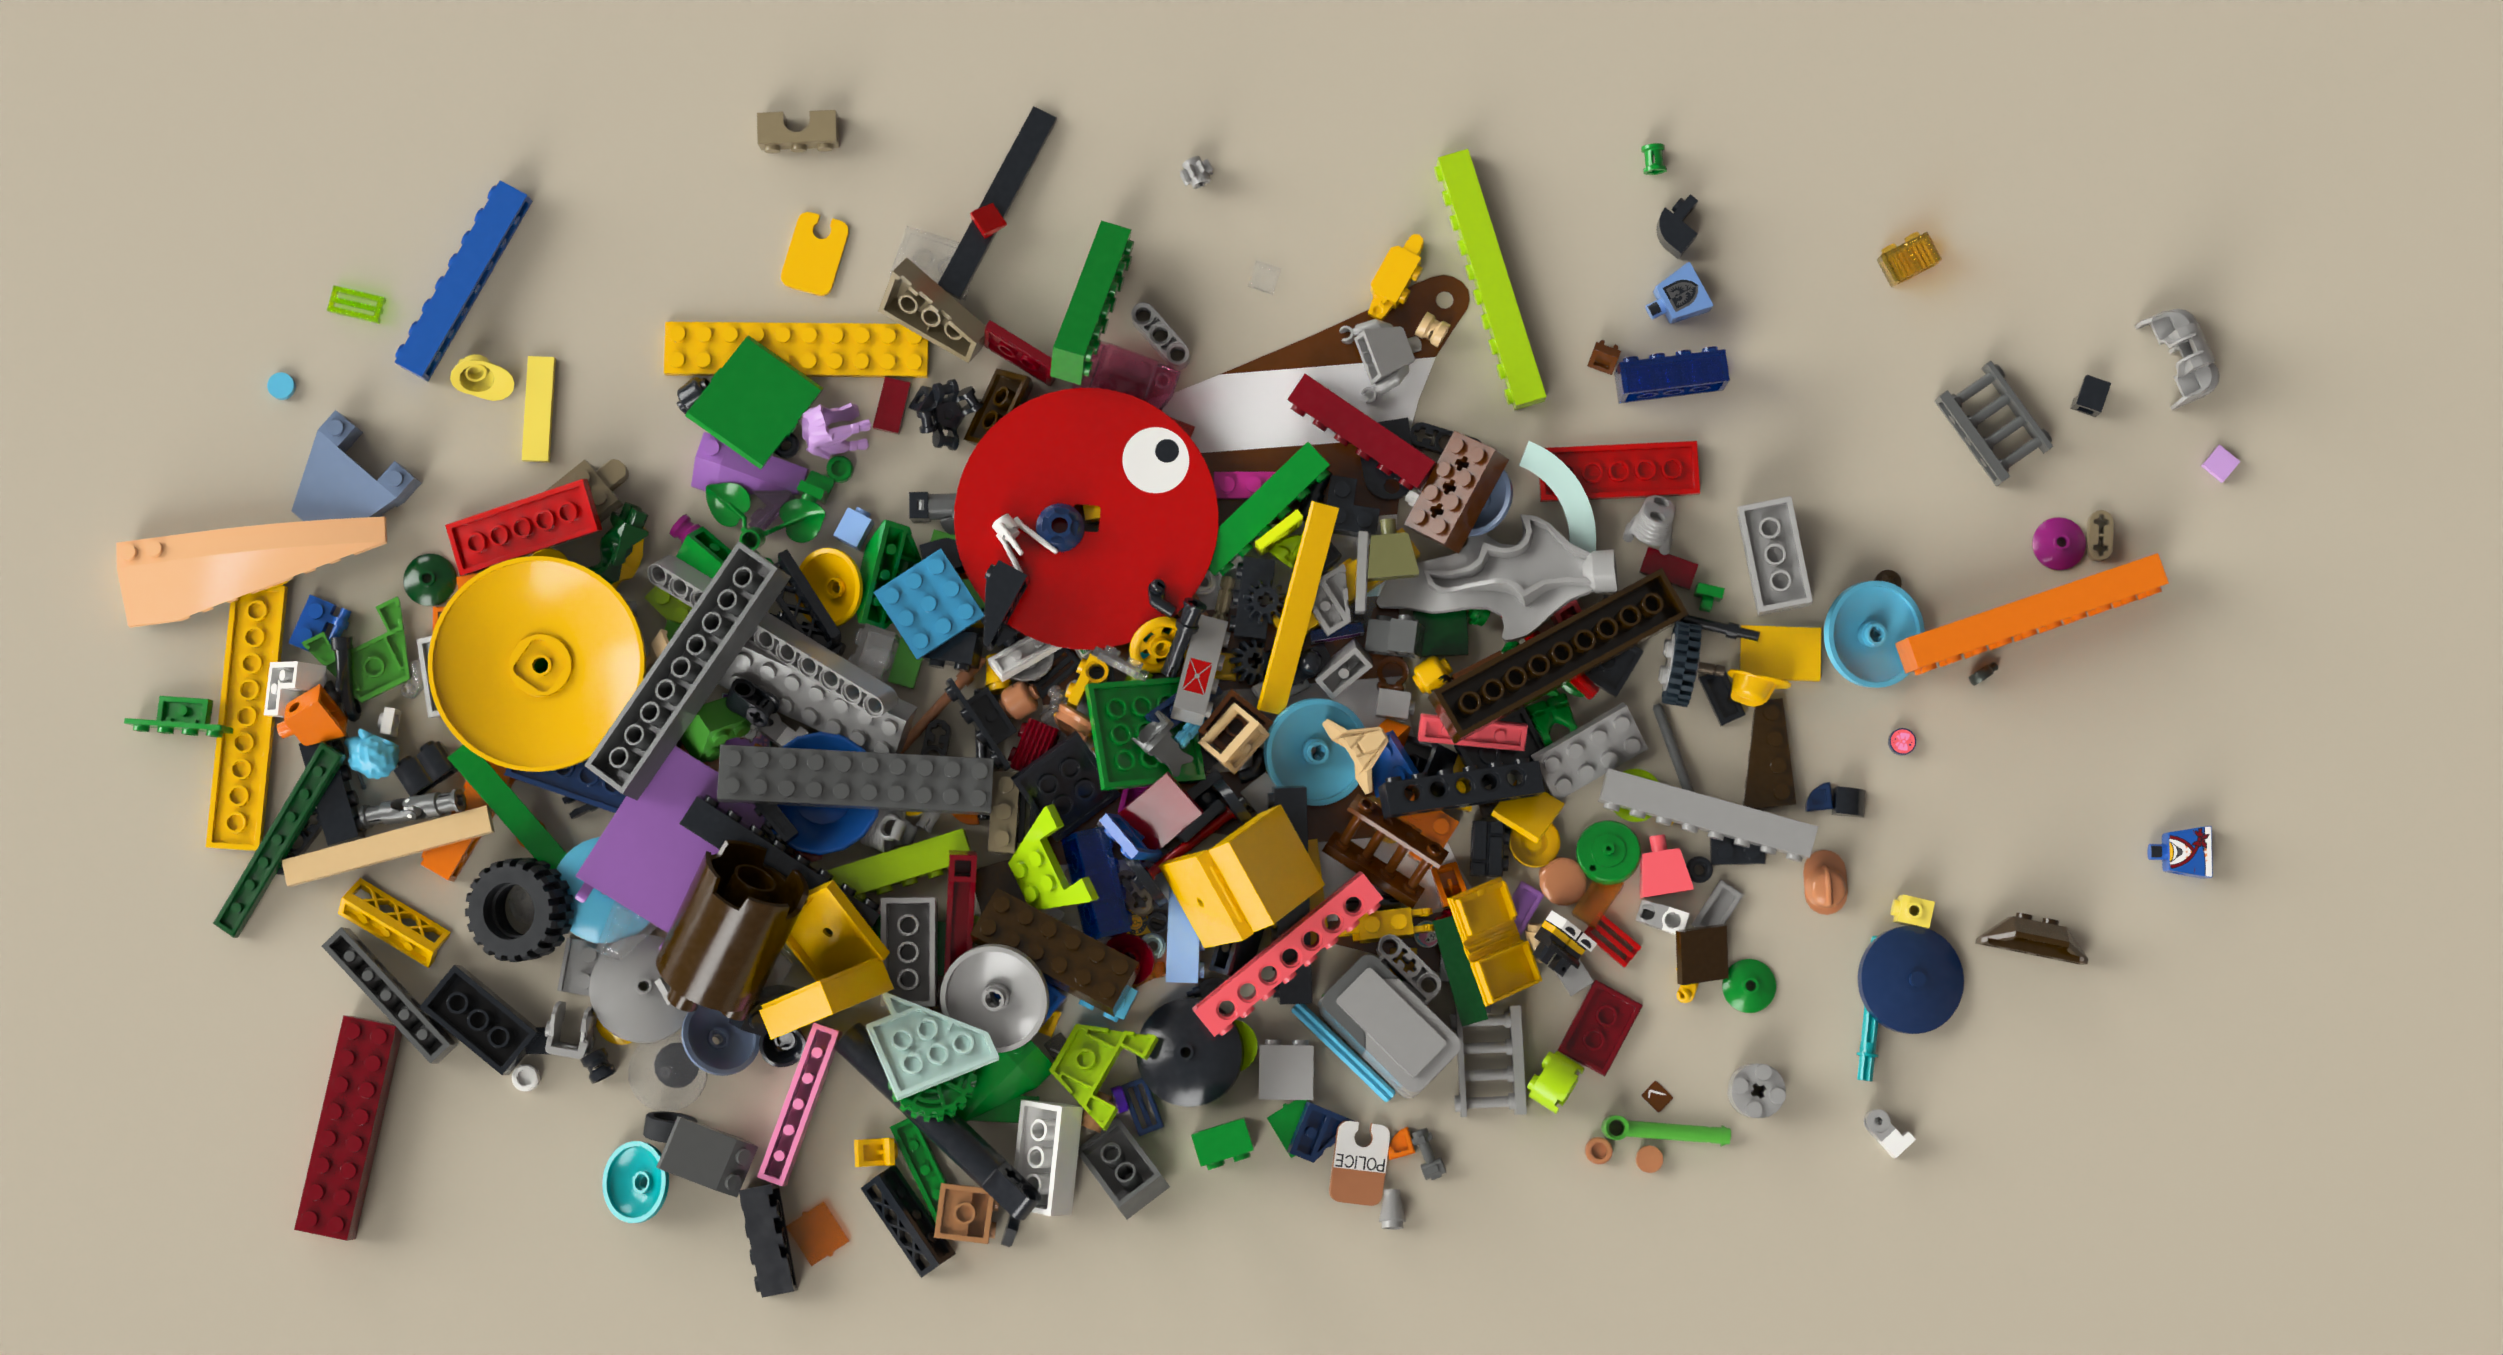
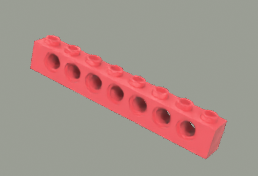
[1192,871,1384,1037]

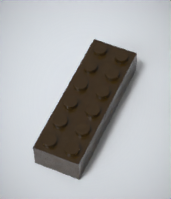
[970,888,1141,1017]

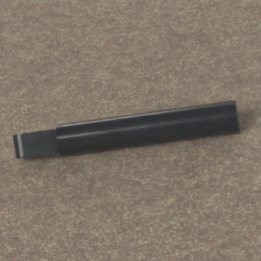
[835,1022,1041,1220]

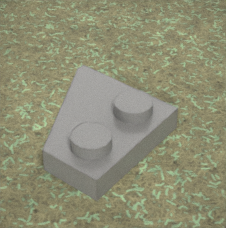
[1312,564,1351,637]

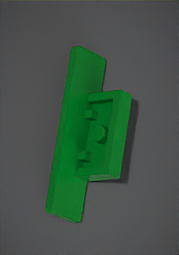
[124,696,233,738]

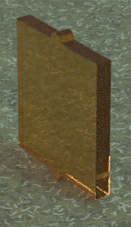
[786,1201,849,1266]

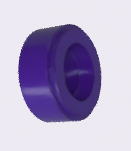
[1110,1085,1129,1114]

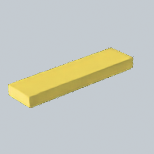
[522,356,556,463]

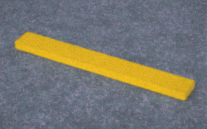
[1257,501,1339,715]

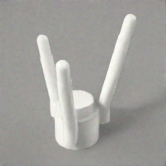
[992,514,1058,573]

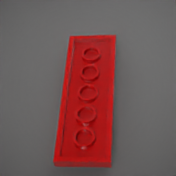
[1539,441,1700,502]
[445,479,602,576]

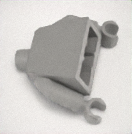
[1339,319,1422,404]

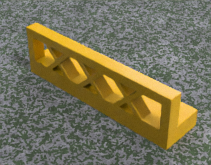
[338,878,451,968]

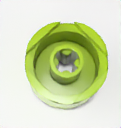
[1527,1051,1585,1114]

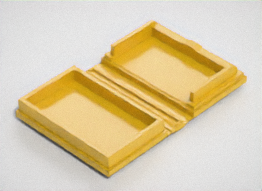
[1447,876,1542,1006]

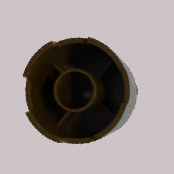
[656,840,809,1021]

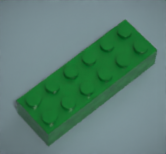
[1050,220,1134,385]

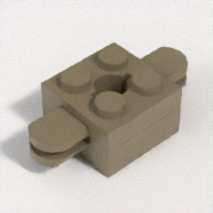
[544,459,629,538]

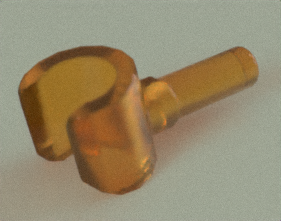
[1132,962,1166,989]

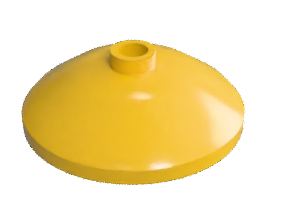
[795,548,863,627]

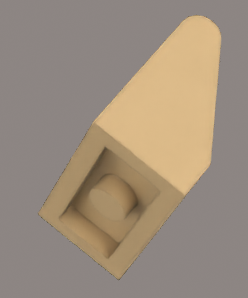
[1198,703,1270,775]

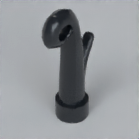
[331,636,362,722]

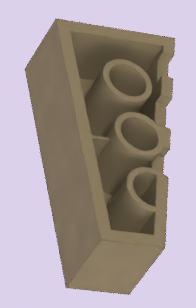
[878,257,986,363]

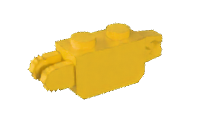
[1368,234,1424,321]
[1338,907,1434,943]

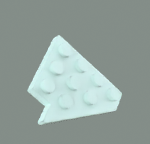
[866,992,999,1101]

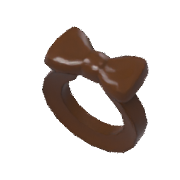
[1376,656,1409,691]

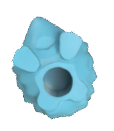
[344,728,400,779]

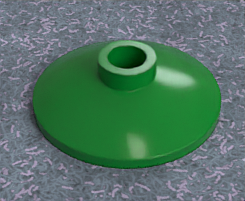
[1722,959,1776,1013]

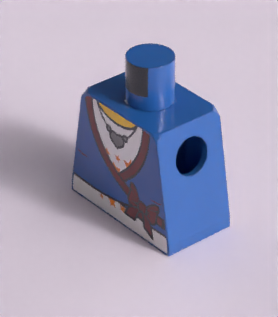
[2147,826,2213,879]

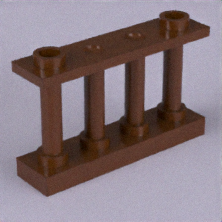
[1322,794,1449,909]

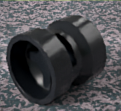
[580,1048,617,1084]

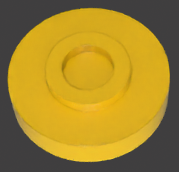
[1509,824,1561,868]

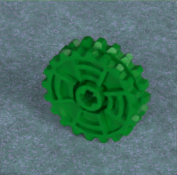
[888,1069,977,1122]

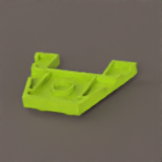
[1008,804,1099,910]
[1049,1024,1159,1131]

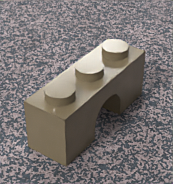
[757,110,840,154]
[988,771,1021,855]

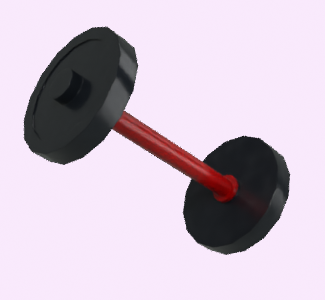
[1120,778,1252,908]

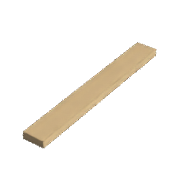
[282,805,495,887]

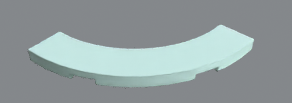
[1519,441,1596,553]

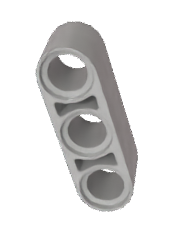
[1131,302,1190,370]

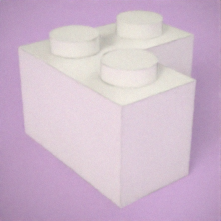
[264,661,327,718]

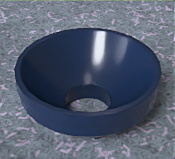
[1036,503,1085,552]

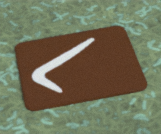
[1642,1081,1673,1112]

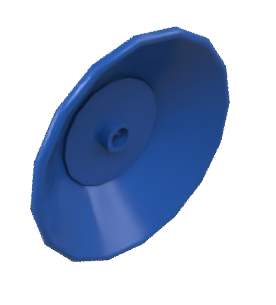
[765,732,879,855]

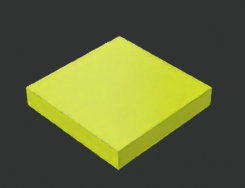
[1255,509,1303,556]

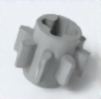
[1180,156,1213,189]

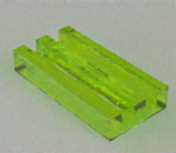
[327,285,386,324]

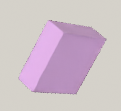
[2201,445,2240,483]

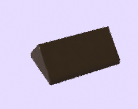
[963,368,1034,446]

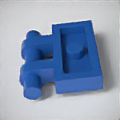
[288,595,352,652]

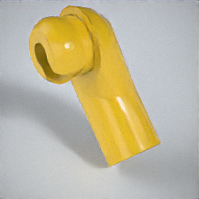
[1676,968,1699,1003]

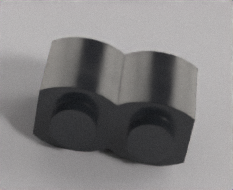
[394,741,458,797]

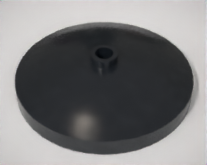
[1136,998,1244,1107]

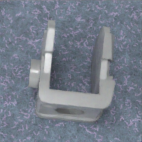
[545,1001,597,1059]

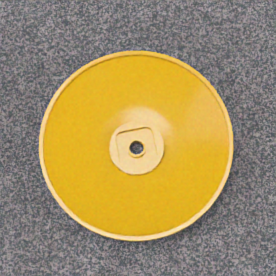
[428,556,646,772]

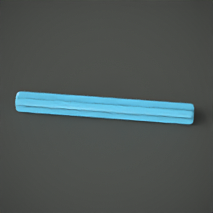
[1291,1004,1395,1102]

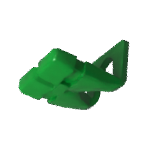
[1526,693,1578,747]

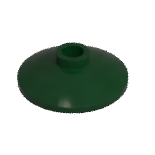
[403,554,457,606]

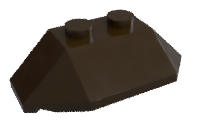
[1975,913,2088,965]

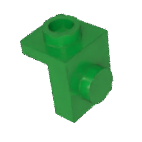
[797,471,835,505]

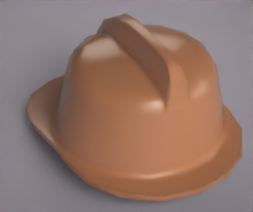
[1803,850,1848,915]

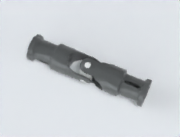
[359,789,466,828]

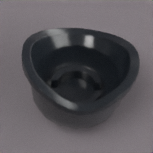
[759,1028,806,1067]

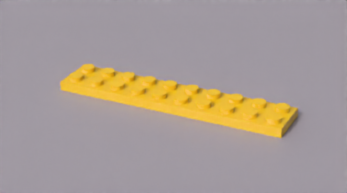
[664,322,929,378]
[206,586,288,851]

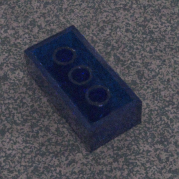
[1614,346,1730,404]
[1061,826,1132,941]

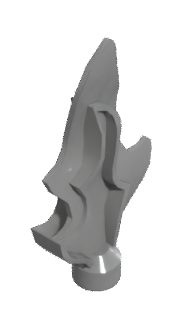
[1376,514,1618,642]

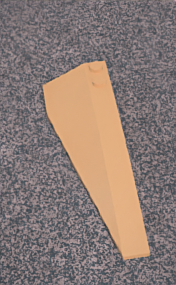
[116,517,387,628]

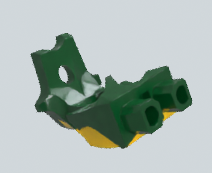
[586,502,649,589]

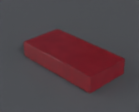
[873,377,911,435]
[1639,547,1699,590]

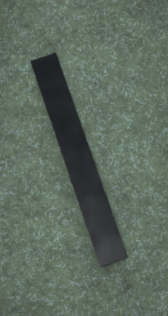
[938,106,1057,300]

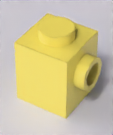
[1891,895,1935,929]

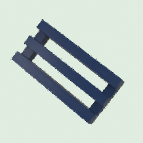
[1121,1078,1165,1136]

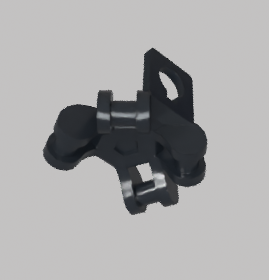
[909,379,984,451]

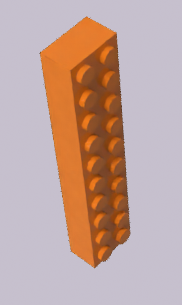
[1895,553,2169,676]

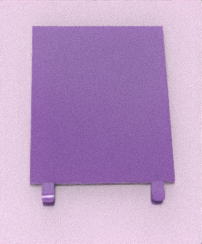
[575,746,765,950]

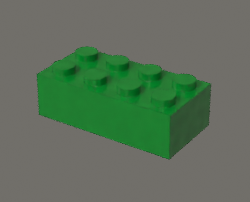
[1191,1117,1254,1170]

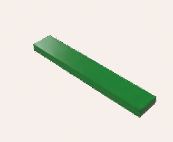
[447,745,567,869]

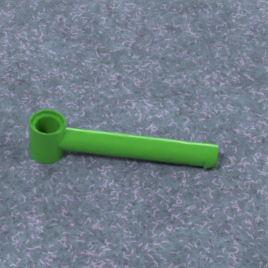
[1601,1115,1731,1146]

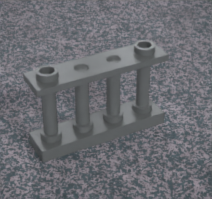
[1935,361,2053,487]

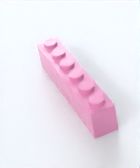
[757,1022,843,1186]

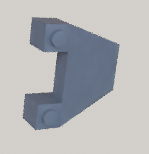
[291,410,422,521]

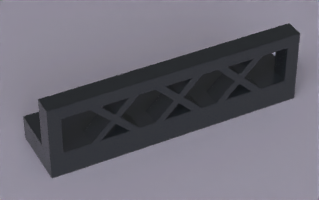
[774,549,841,650]
[860,1165,956,1278]

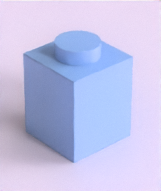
[833,507,874,551]

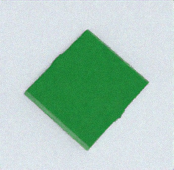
[685,335,824,469]

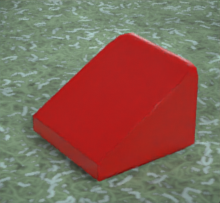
[970,203,1007,239]

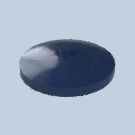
[1858,926,1964,1034]

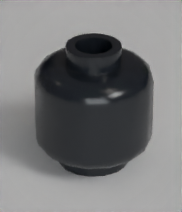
[677,377,710,414]

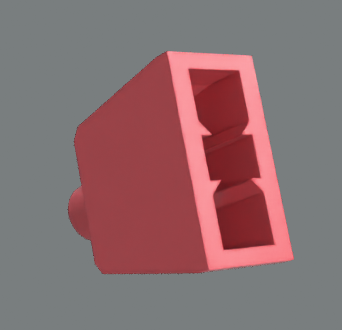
[1640,834,1694,899]

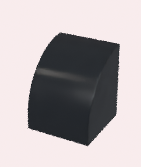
[1832,786,1866,818]

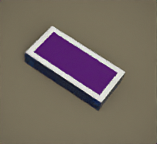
[1310,622,1364,644]

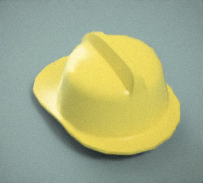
[450,354,514,401]

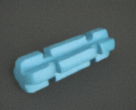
[1174,708,1214,749]

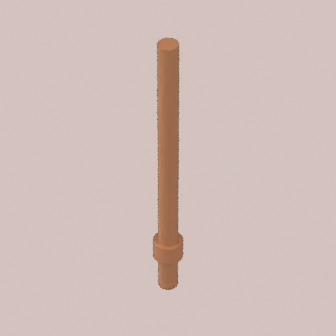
[900,656,986,754]

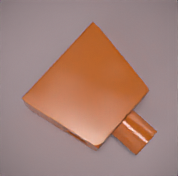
[277,684,348,746]

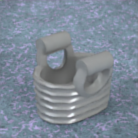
[1623,495,1675,555]
[860,810,918,853]

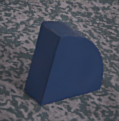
[1805,782,1833,812]

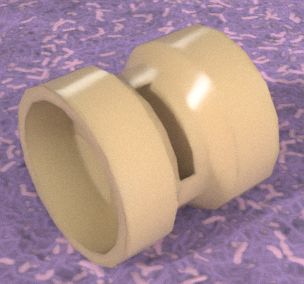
[1415,312,1450,348]

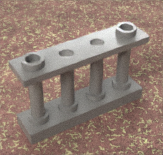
[1450,1005,1527,1117]

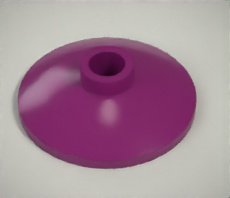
[2032,517,2086,570]

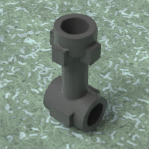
[1411,1128,1446,1180]

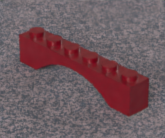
[944,850,977,976]

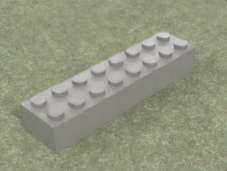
[718,642,918,754]

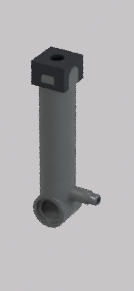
[909,492,956,523]

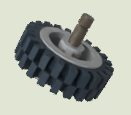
[1658,621,1725,707]

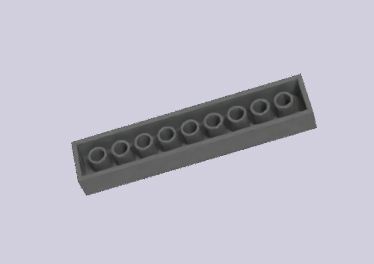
[584,541,791,801]
[717,744,994,816]

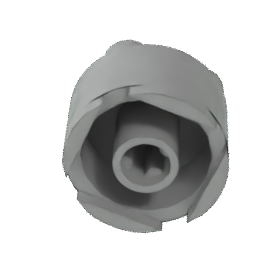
[1727,1064,1786,1118]

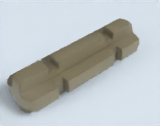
[1213,576,1236,621]

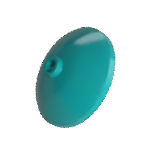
[602,1141,669,1223]

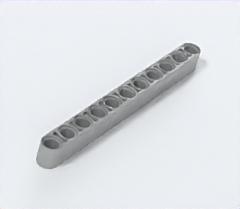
[647,555,898,718]

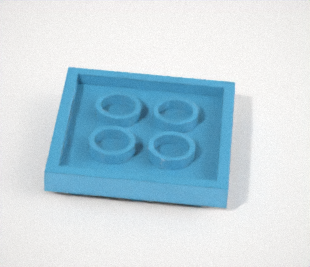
[873,548,984,660]

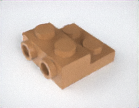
[934,1183,999,1244]

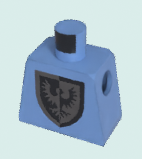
[1645,262,1714,324]

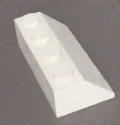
[1014,1099,1083,1216]

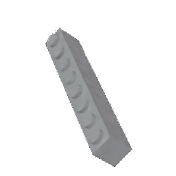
[1598,769,1818,862]

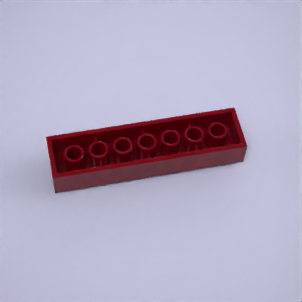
[294,1015,402,1241]

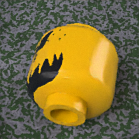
[1412,655,1453,694]

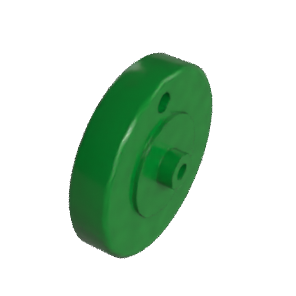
[1576,820,1641,885]

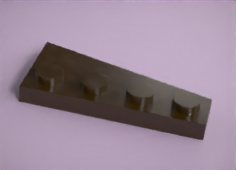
[1743,698,1796,809]

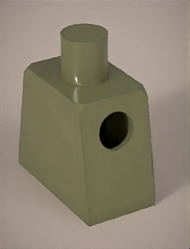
[1367,518,1419,582]

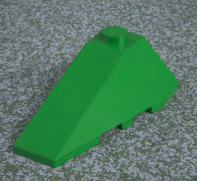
[956,1040,1052,1122]

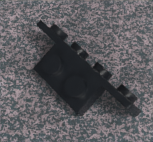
[944,678,1017,771]

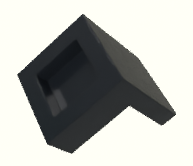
[2070,375,2111,417]

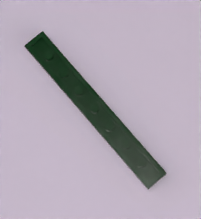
[213,741,346,938]

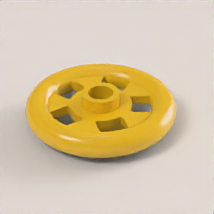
[1129,617,1189,673]

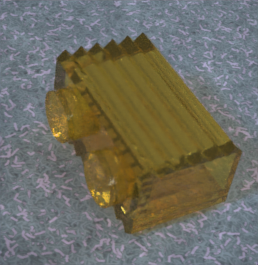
[1877,231,1942,287]

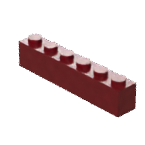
[1287,374,1437,491]

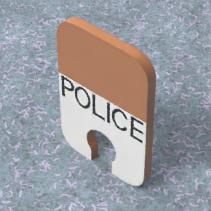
[1329,1121,1390,1206]

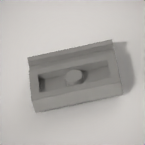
[557,938,607,996]

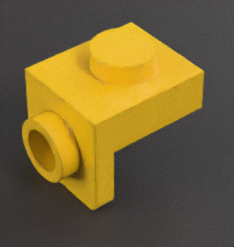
[854,1138,898,1167]

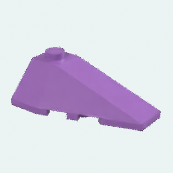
[691,432,809,495]

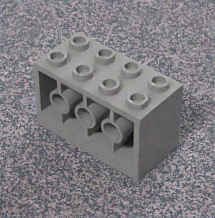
[1737,496,1813,616]

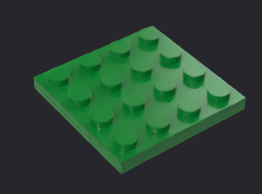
[1085,677,1206,791]

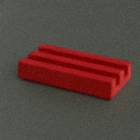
[1583,912,1642,968]

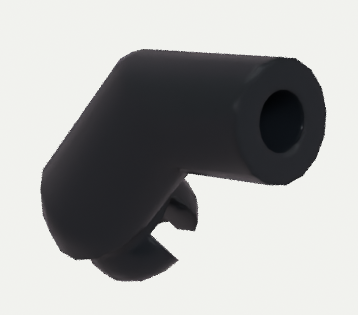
[1148,579,1177,618]
[1237,748,1266,784]

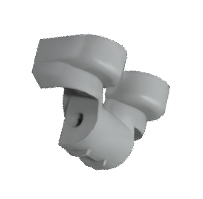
[2135,309,2220,410]

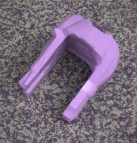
[802,403,871,460]

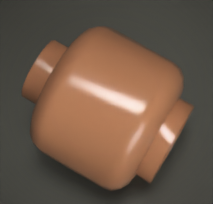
[999,681,1040,720]

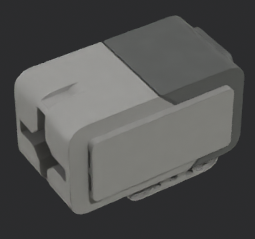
[1317,934,1461,1099]

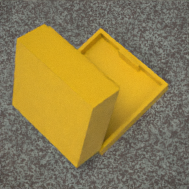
[1159,804,1325,948]
[759,880,894,1040]

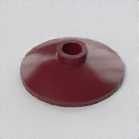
[1106,933,1155,984]

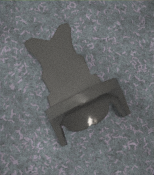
[1131,710,1194,777]

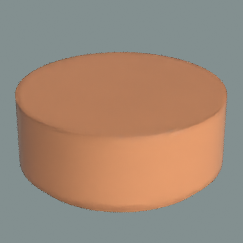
[1585,1137,1613,1164]
[1635,1145,1663,1173]

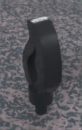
[1186,978,1226,998]

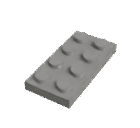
[1531,702,1648,800]

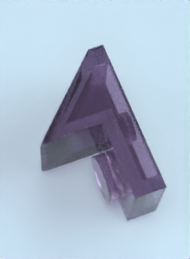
[748,490,796,531]

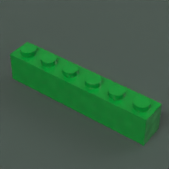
[1208,442,1331,576]

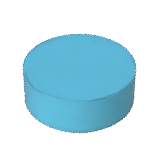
[267,372,296,400]

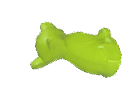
[1268,531,1304,569]

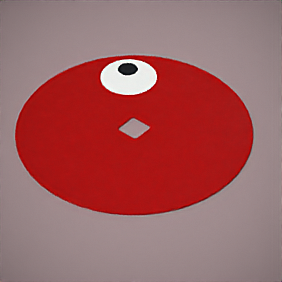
[954,388,1219,650]

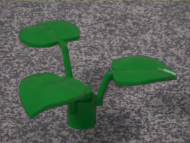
[706,482,826,564]

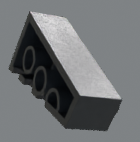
[739,1183,798,1298]

